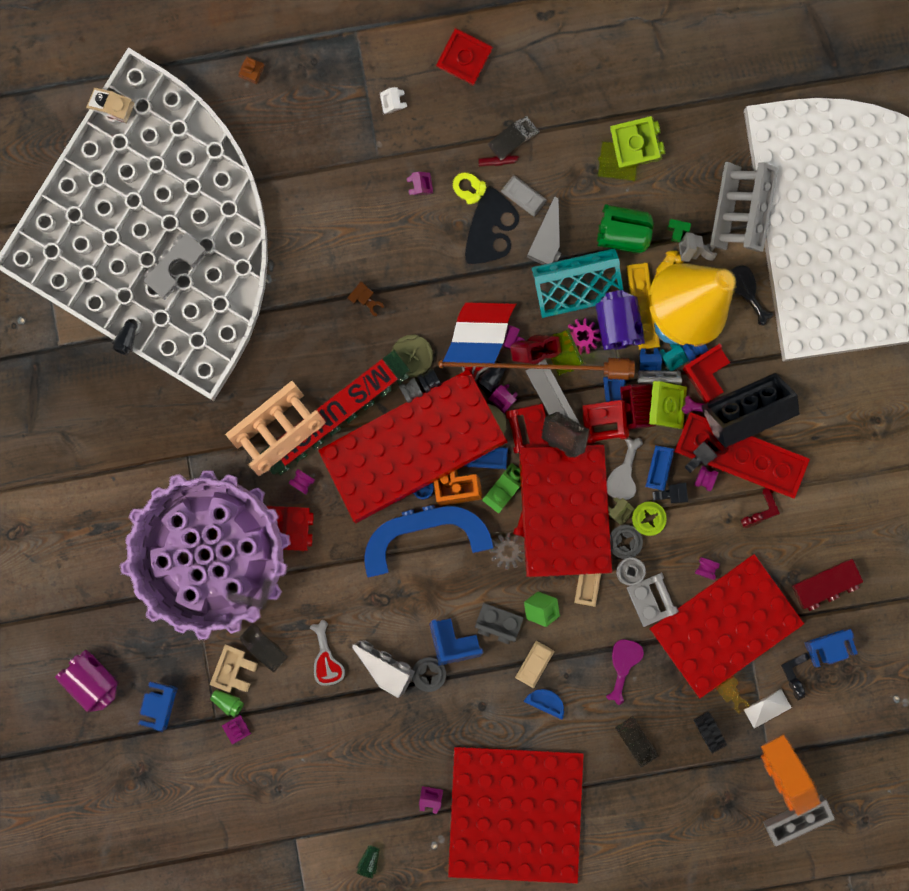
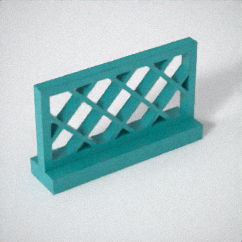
[531,249,624,318]

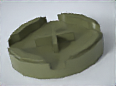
[391,335,433,377]

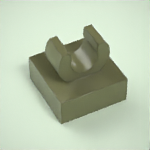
[608,497,635,525]

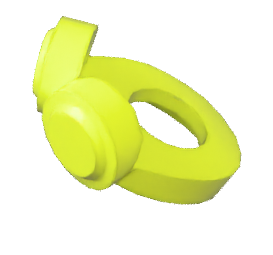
[453,173,486,204]

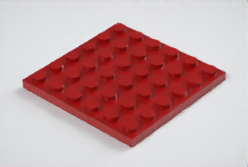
[448,747,584,884]

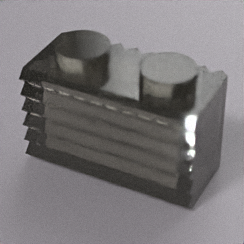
[541,412,589,458]

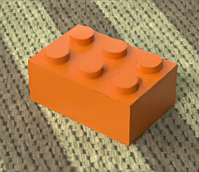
[761,735,821,816]

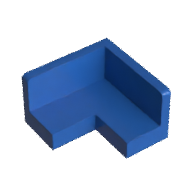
[429,618,483,666]

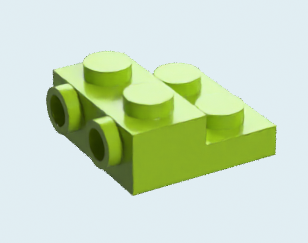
[610,116,665,169]

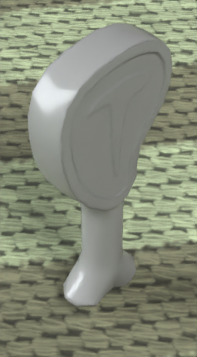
[607,437,643,500]

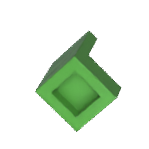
[524,592,560,627]

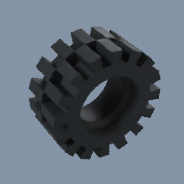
[693,711,727,753]

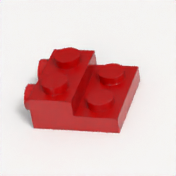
[267,506,314,551]

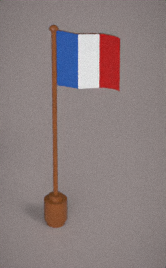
[438,302,635,380]

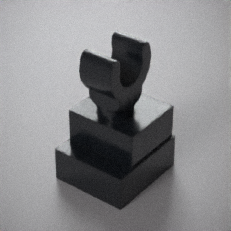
[685,438,721,473]
[652,483,688,504]

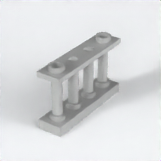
[710,162,778,252]

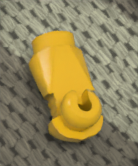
[654,250,684,278]

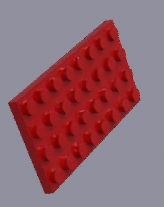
[318,369,507,524]

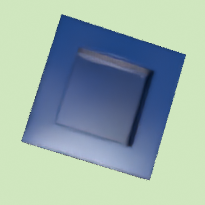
[639,348,662,371]

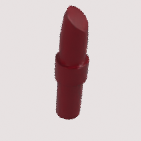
[478,155,519,167]

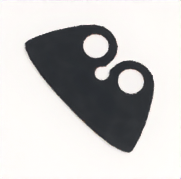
[465,186,519,264]

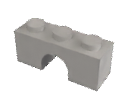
[143,232,207,300]

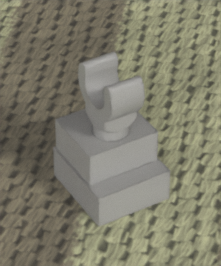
[679,232,717,262]

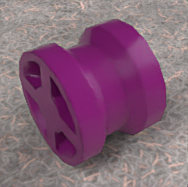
[694,466,718,492]
[289,469,315,494]
[695,557,720,580]

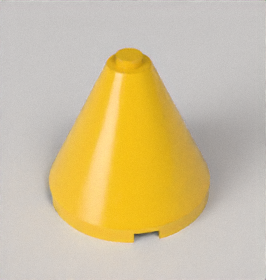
[649,263,735,347]

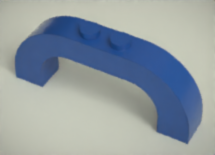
[365,505,493,578]

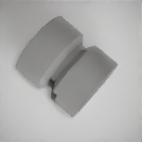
[616,558,646,586]

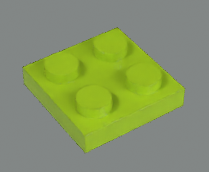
[649,381,687,429]

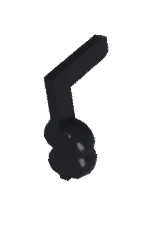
[781,653,810,701]

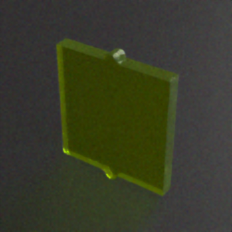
[598,141,639,181]
[551,329,584,376]

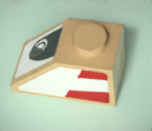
[86,88,134,124]

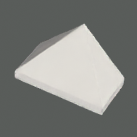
[743,689,792,728]

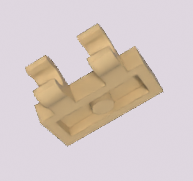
[210,644,258,693]

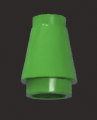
[210,689,244,718]

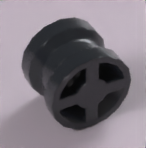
[417,368,441,393]

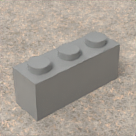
[763,795,834,847]

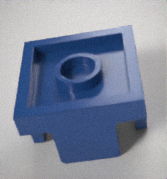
[804,629,858,668]
[139,681,178,731]

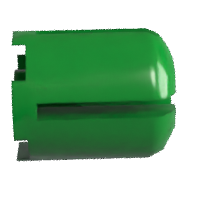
[597,204,654,254]

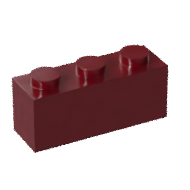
[791,559,863,611]

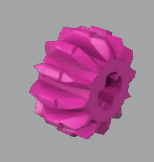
[564,318,601,355]

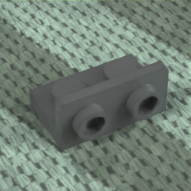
[475,603,523,645]

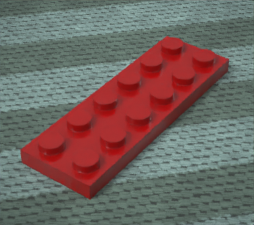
[674,412,810,499]

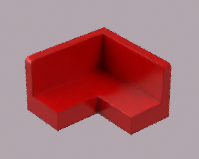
[682,344,730,404]

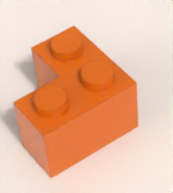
[434,470,483,506]

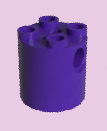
[595,290,645,350]

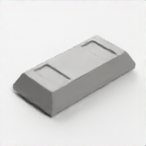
[501,175,547,217]

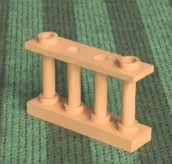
[225,381,326,476]

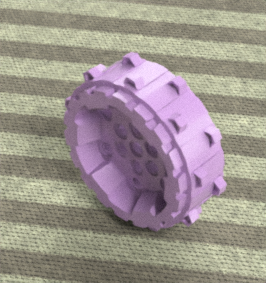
[120,471,291,639]

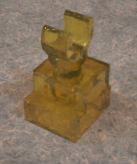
[715,676,750,714]

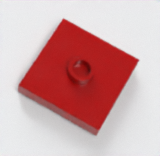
[436,28,493,86]

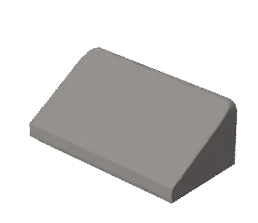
[637,370,682,386]

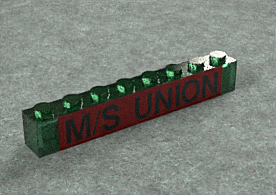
[260,350,411,476]

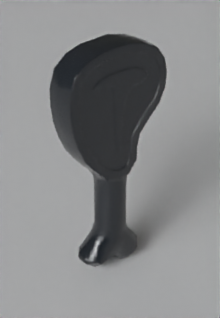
[729,265,773,326]

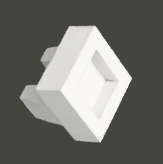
[380,87,407,114]

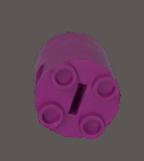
[55,650,119,713]

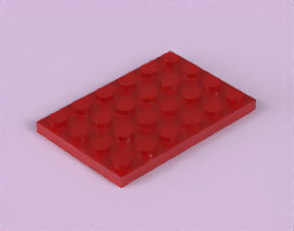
[519,445,612,577]
[649,554,804,699]

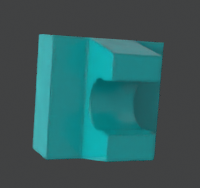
[659,344,688,371]

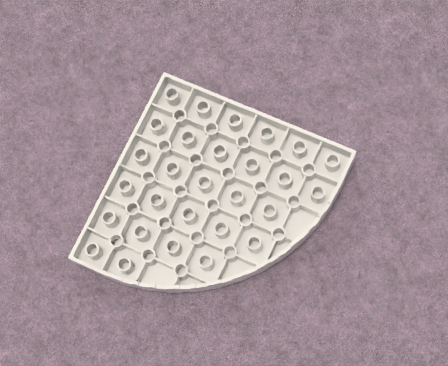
[0,48,268,401]
[744,98,909,361]

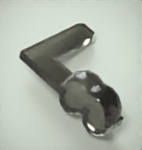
[226,579,272,609]

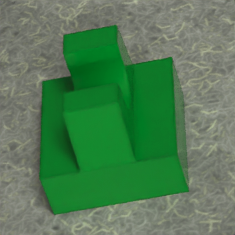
[667,219,691,243]

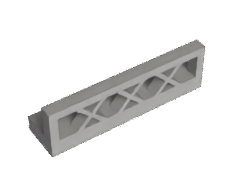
[525,359,585,446]

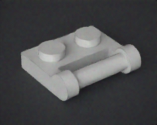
[626,572,679,627]

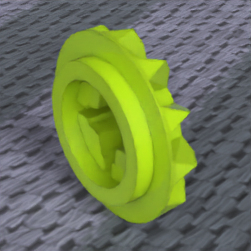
[632,502,667,536]

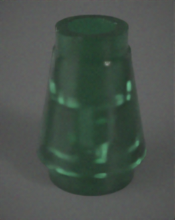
[356,845,380,879]

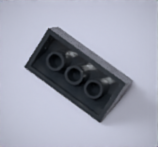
[701,373,800,448]

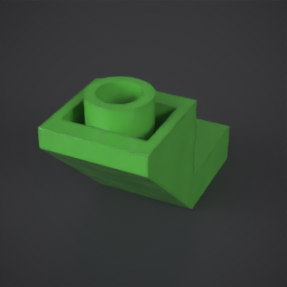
[482,463,521,513]

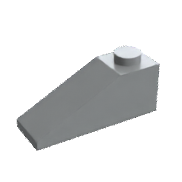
[527,197,561,265]

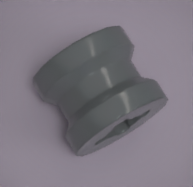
[399,378,423,403]

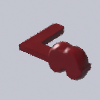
[740,488,780,528]

